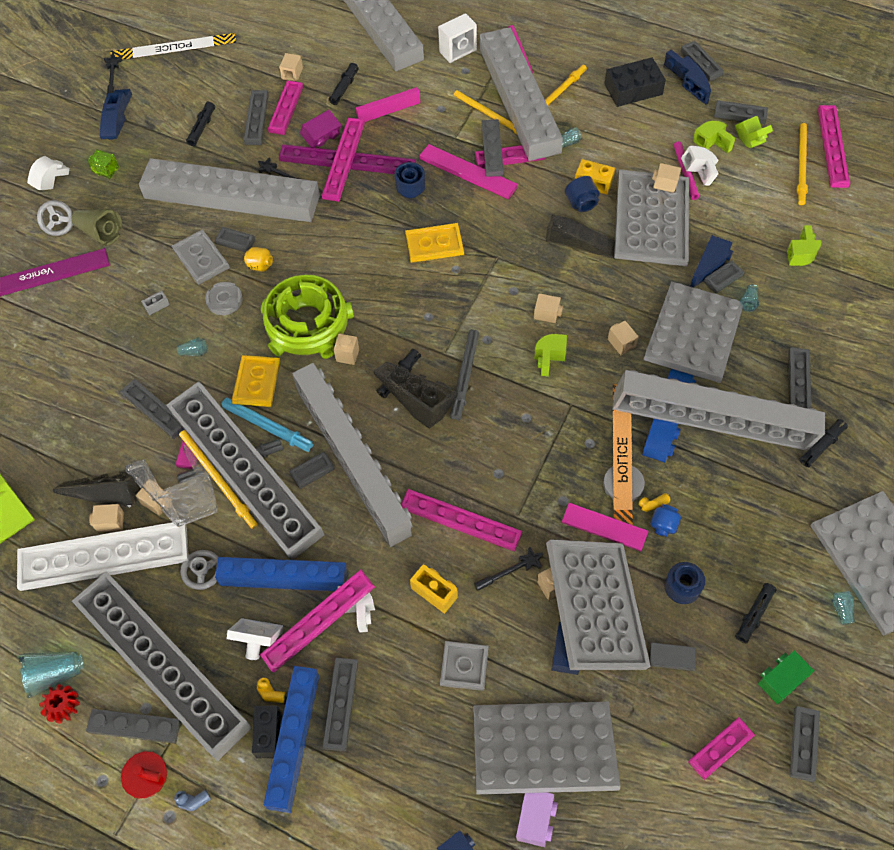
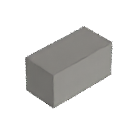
[141,291,170,316]

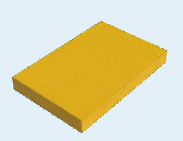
[405,223,464,263]
[232,355,280,407]

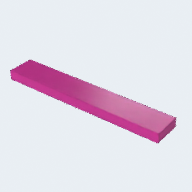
[818,105,850,188]
[322,118,365,202]
[420,144,518,200]
[400,489,522,552]
[260,569,375,672]

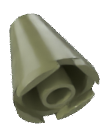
[71,209,122,245]

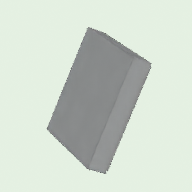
[440,641,489,691]

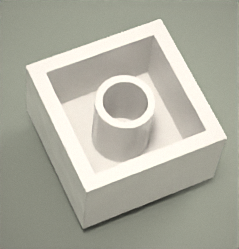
[438,13,477,63]

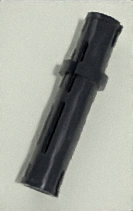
[328,63,359,105]
[186,101,216,146]
[376,348,421,398]
[799,419,848,468]
[735,583,777,643]

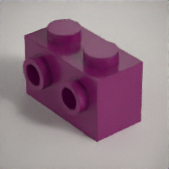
[300,110,341,148]

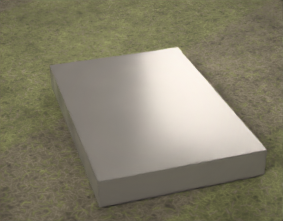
[172,229,230,285]

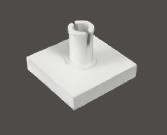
[227,618,283,660]

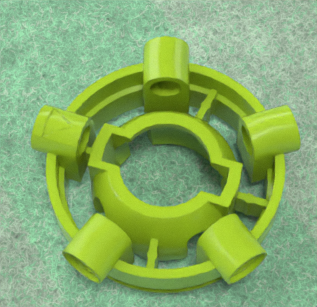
[261,275,354,359]

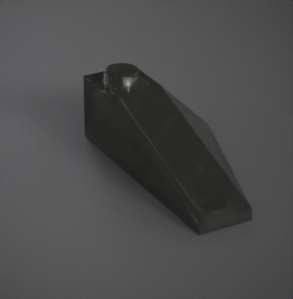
[546,212,615,259]
[373,362,458,429]
[53,468,146,508]

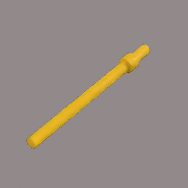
[545,64,587,106]
[454,90,517,135]
[797,123,808,205]
[179,430,258,529]

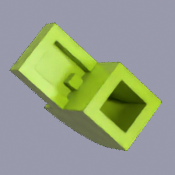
[734,116,773,148]
[693,121,735,153]
[787,225,822,266]
[534,334,567,376]

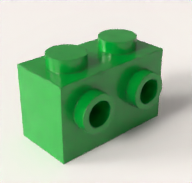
[758,650,815,705]

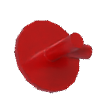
[121,751,168,799]

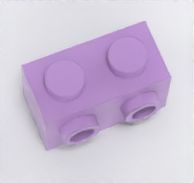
[516,793,558,847]

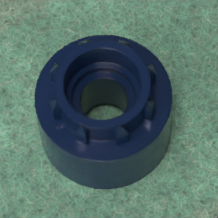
[394,162,425,198]
[564,176,600,212]
[664,562,705,604]

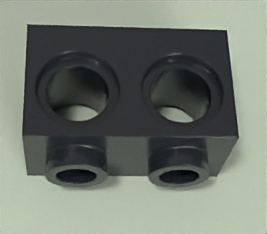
[252,706,282,759]

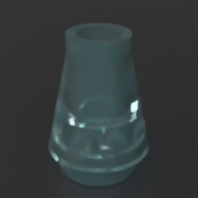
[562,127,582,148]
[740,284,759,312]
[177,337,207,356]
[832,591,855,625]

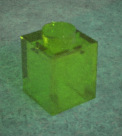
[88,149,119,179]

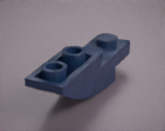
[664,50,711,105]
[100,89,132,140]

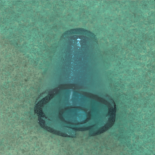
[18,652,84,699]

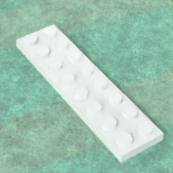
[17,520,189,591]

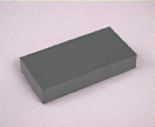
[215,227,256,253]
[703,260,744,294]
[289,452,335,489]
[649,642,696,671]

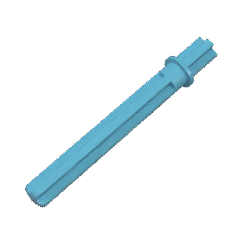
[222,398,313,452]

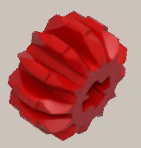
[39,684,80,724]

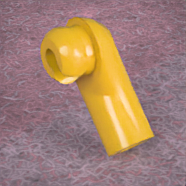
[638,493,670,512]
[257,678,286,703]

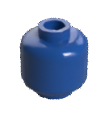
[650,504,681,537]

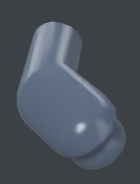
[174,789,211,811]

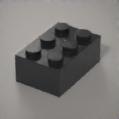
[604,57,666,107]

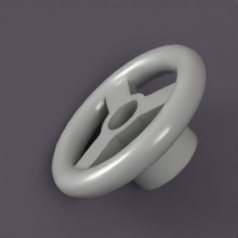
[37,200,73,236]
[180,550,218,590]

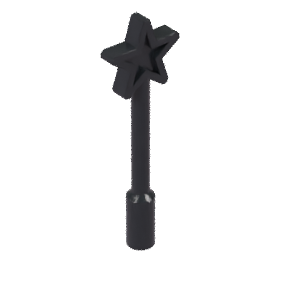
[104,53,123,94]
[258,158,301,179]
[474,547,543,591]

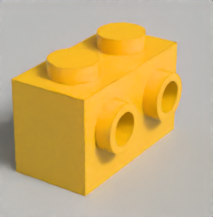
[575,159,615,195]
[410,564,458,614]

